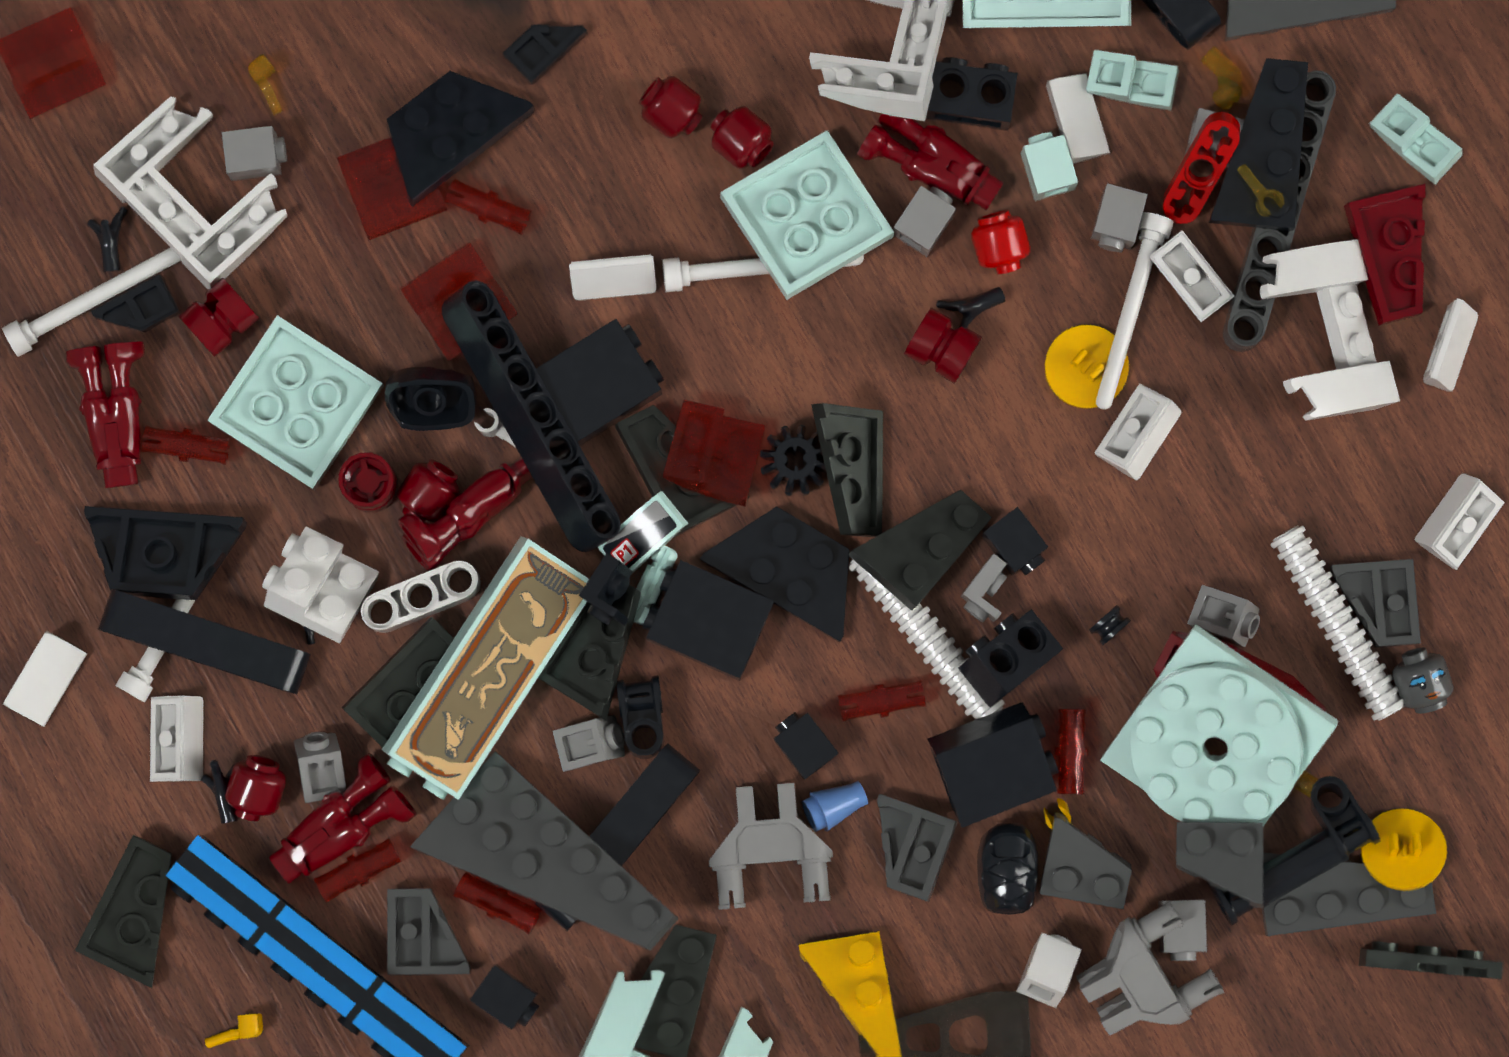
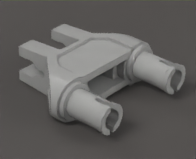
[709,783,833,910]
[1076,901,1225,1036]

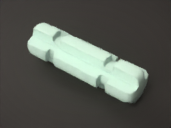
[633,546,678,625]

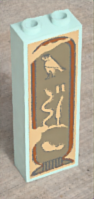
[382,536,589,800]

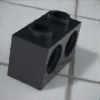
[926,57,1018,131]
[958,609,1063,708]

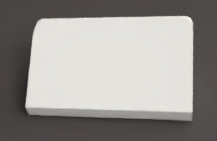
[1046,74,1110,164]
[1149,230,1234,322]
[569,254,657,300]
[1422,298,1478,391]
[1094,383,1181,480]
[1415,473,1505,570]
[3,631,88,727]
[150,695,203,782]

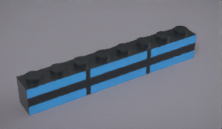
[166,835,470,1057]

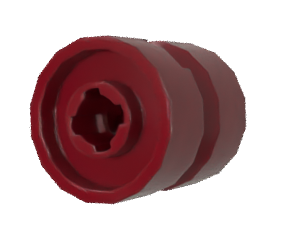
[178,277,259,357]
[904,307,982,384]
[339,452,398,513]

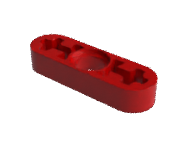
[1163,112,1240,224]

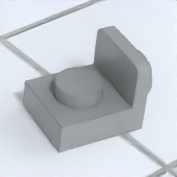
[960,554,1007,623]
[1187,585,1260,647]
[553,715,625,772]
[294,732,346,803]

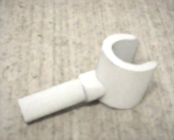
[474,408,516,448]

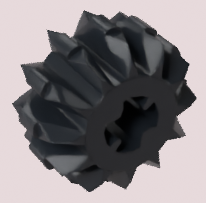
[760,425,826,497]

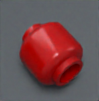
[971,210,1031,275]

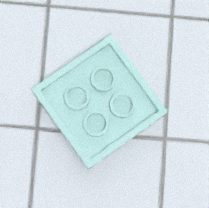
[720,130,894,300]
[207,315,384,491]

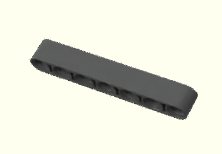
[1222,70,1336,352]

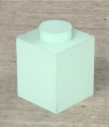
[1021,132,1078,201]

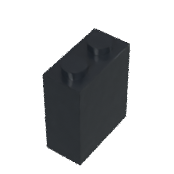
[536,319,664,446]
[642,560,774,681]
[927,702,1059,828]

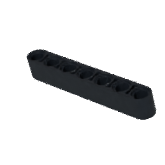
[442,281,620,552]

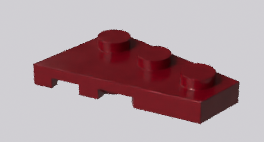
[1344,183,1426,326]

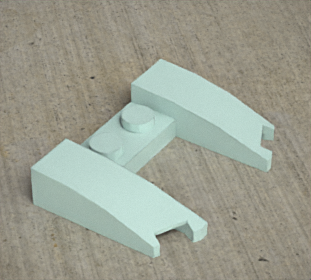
[579,969,773,1057]

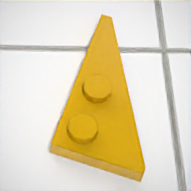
[799,932,901,1057]

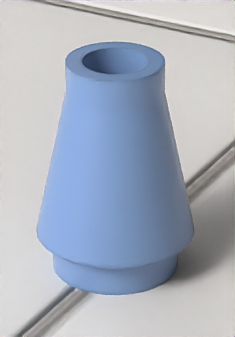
[802,781,868,832]

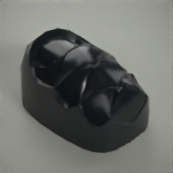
[385,367,476,431]
[977,822,1038,915]

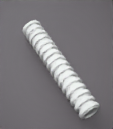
[1270,525,1405,721]
[849,560,1005,720]

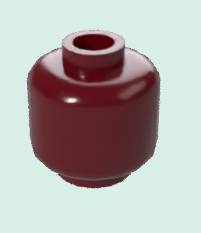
[639,76,703,138]
[710,106,774,169]
[397,459,460,522]
[225,755,286,821]

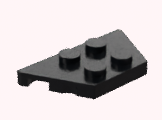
[386,71,534,207]
[84,506,247,600]
[700,506,849,643]

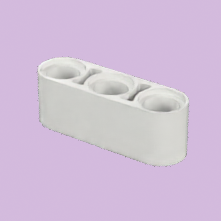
[361,561,481,633]

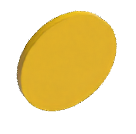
[1045,325,1129,409]
[1361,808,1447,891]

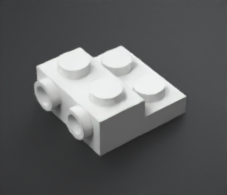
[262,526,379,644]

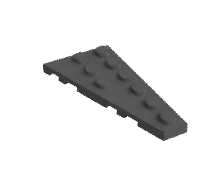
[410,752,679,951]

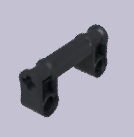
[1205,776,1381,925]

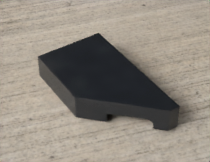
[502,24,587,85]
[91,274,181,333]

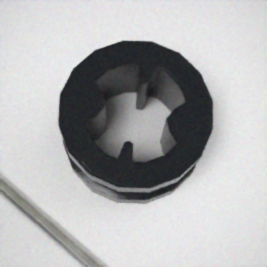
[1089,605,1131,646]

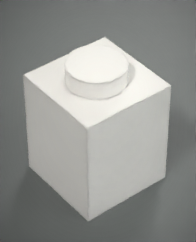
[1016,933,1082,1008]

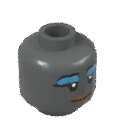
[1392,648,1454,714]

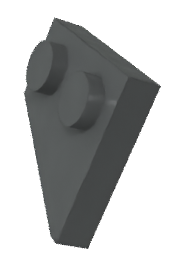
[1330,559,1421,647]
[877,794,958,902]
[1040,812,1132,909]
[1176,822,1263,908]
[387,889,471,975]

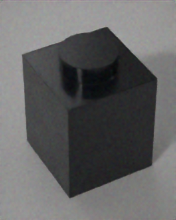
[982,507,1048,576]
[774,712,839,780]
[470,964,539,1030]

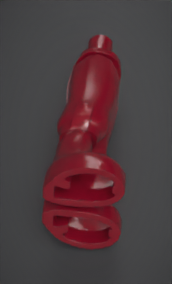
[857,114,1004,211]
[66,341,145,488]
[398,457,533,571]
[269,753,416,884]

